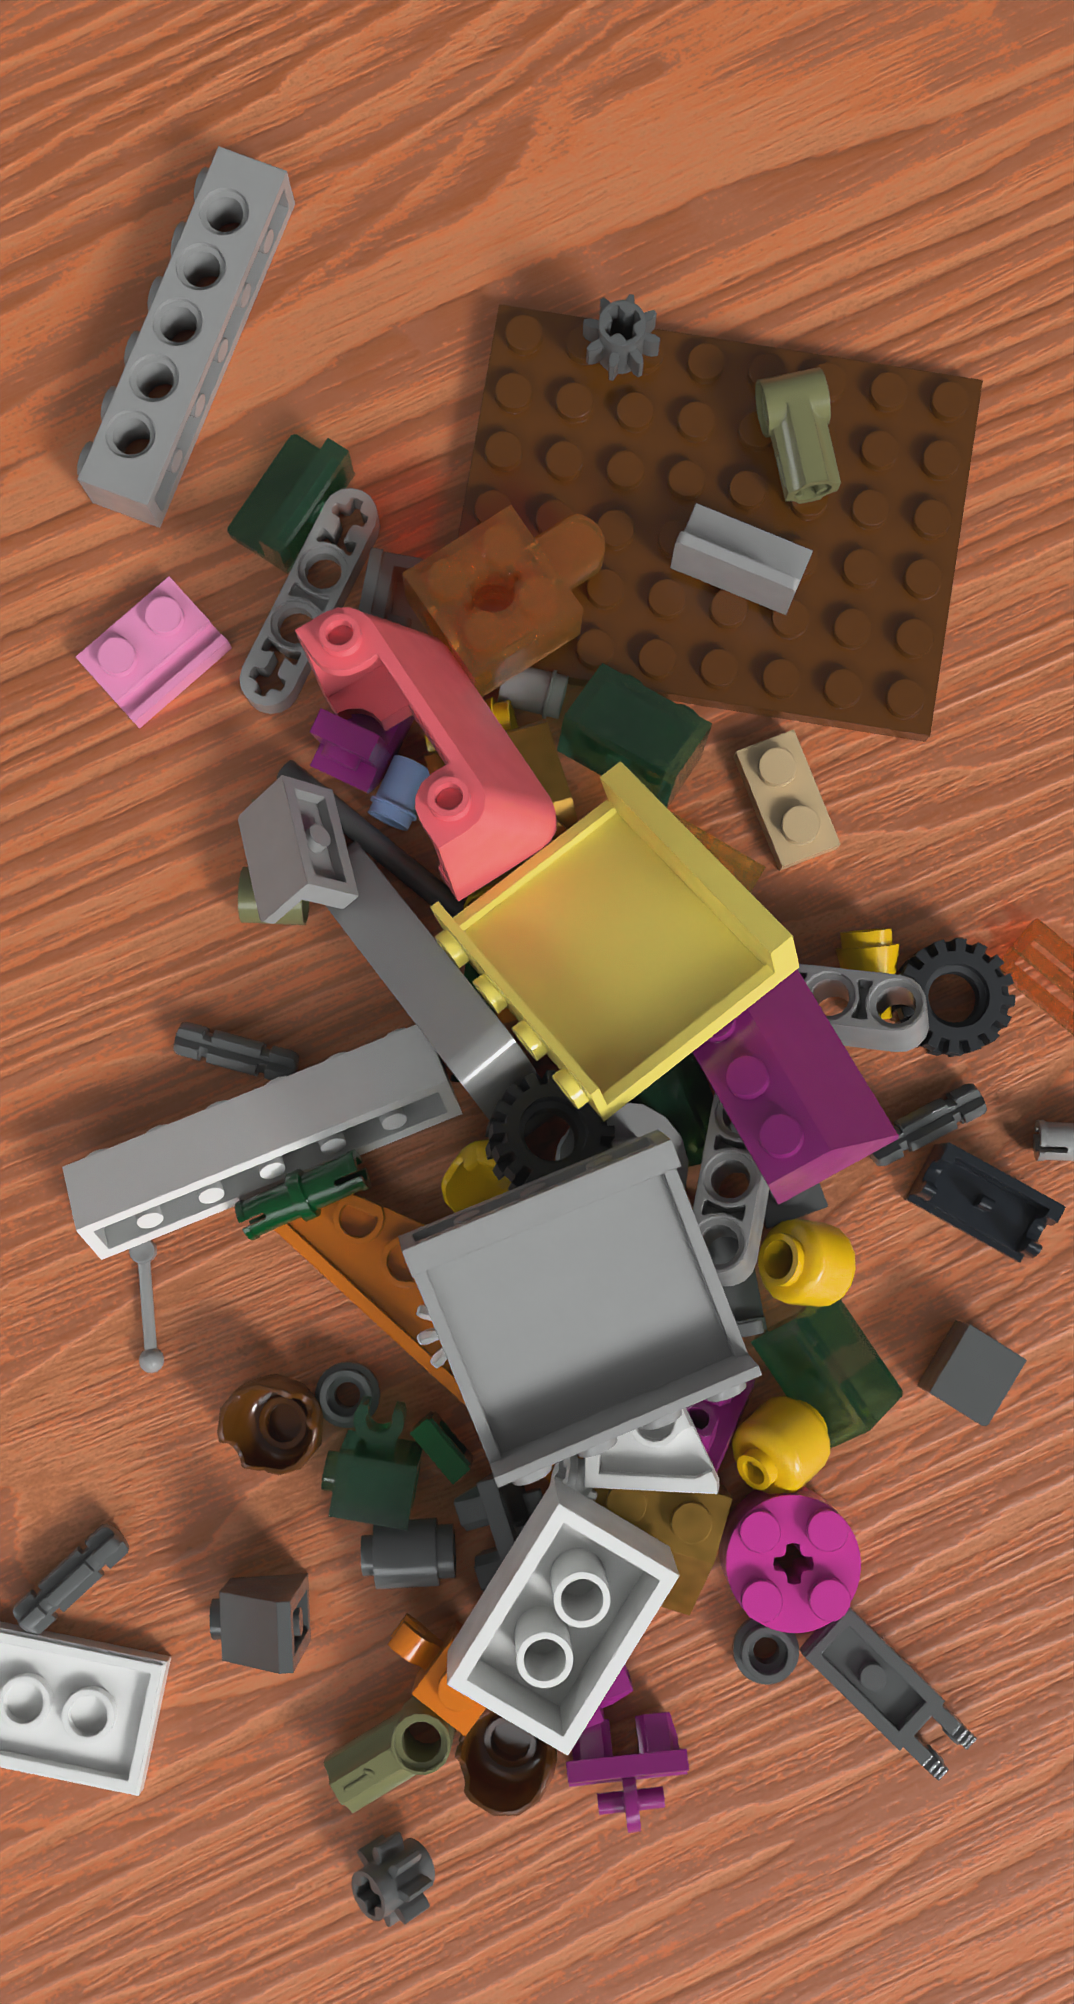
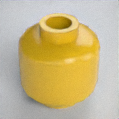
[758,1219,856,1307]
[732,1396,831,1494]

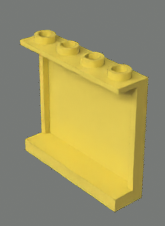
[430,761,799,1121]

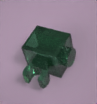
[321,1395,423,1530]

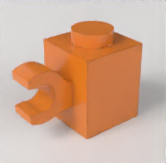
[387,1613,486,1736]

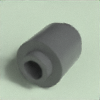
[360,1518,456,1589]

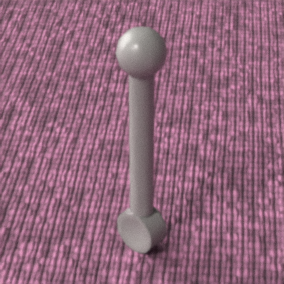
[129,1240,164,1373]

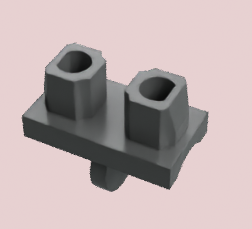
[454,1473,543,1591]

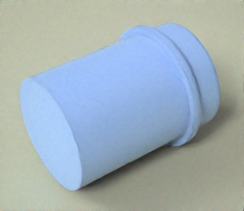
[368,755,430,831]

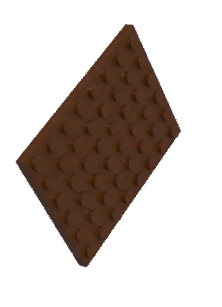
[440,304,983,742]

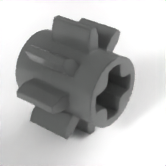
[583,294,660,381]
[351,1831,435,1927]

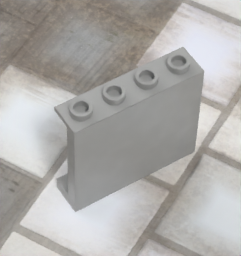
[398,1129,762,1488]

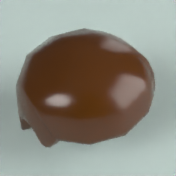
[217,1374,323,1475]
[455,1708,557,1816]

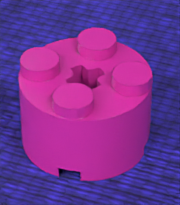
[719,1486,861,1633]

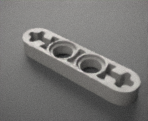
[239,488,380,714]

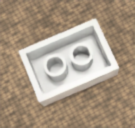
[447,1478,680,1755]

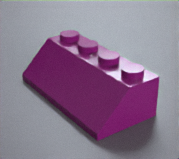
[692,969,899,1205]

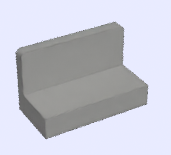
[670,503,813,615]
[238,775,359,924]

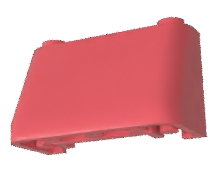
[295,607,557,902]

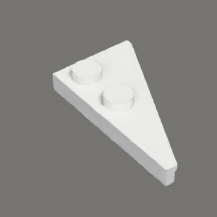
[585,1408,719,1494]

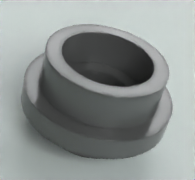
[315,1361,381,1428]
[733,1618,799,1685]

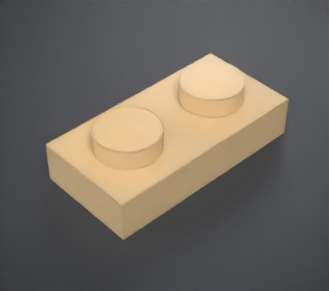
[733,730,841,871]

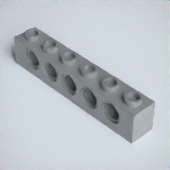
[77,146,295,528]

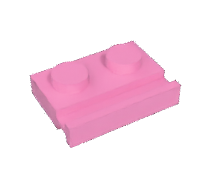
[76,576,232,729]

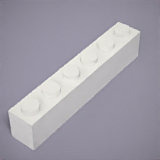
[62,1025,462,1260]

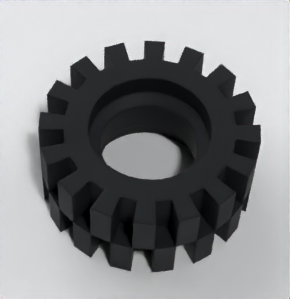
[892,938,1016,1057]
[485,1070,615,1190]

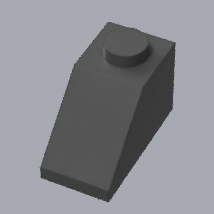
[210,1573,311,1674]

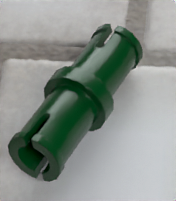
[235,1149,371,1241]

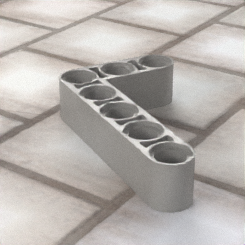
[325,841,554,1138]
[693,964,929,1286]

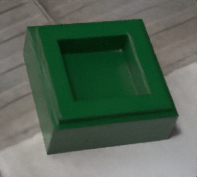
[410,1411,473,1485]

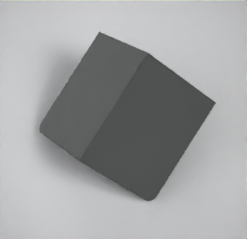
[917,1320,1027,1426]

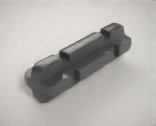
[174,1022,299,1080]
[870,1083,987,1166]
[13,1523,129,1635]

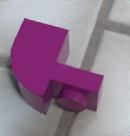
[310,708,414,793]

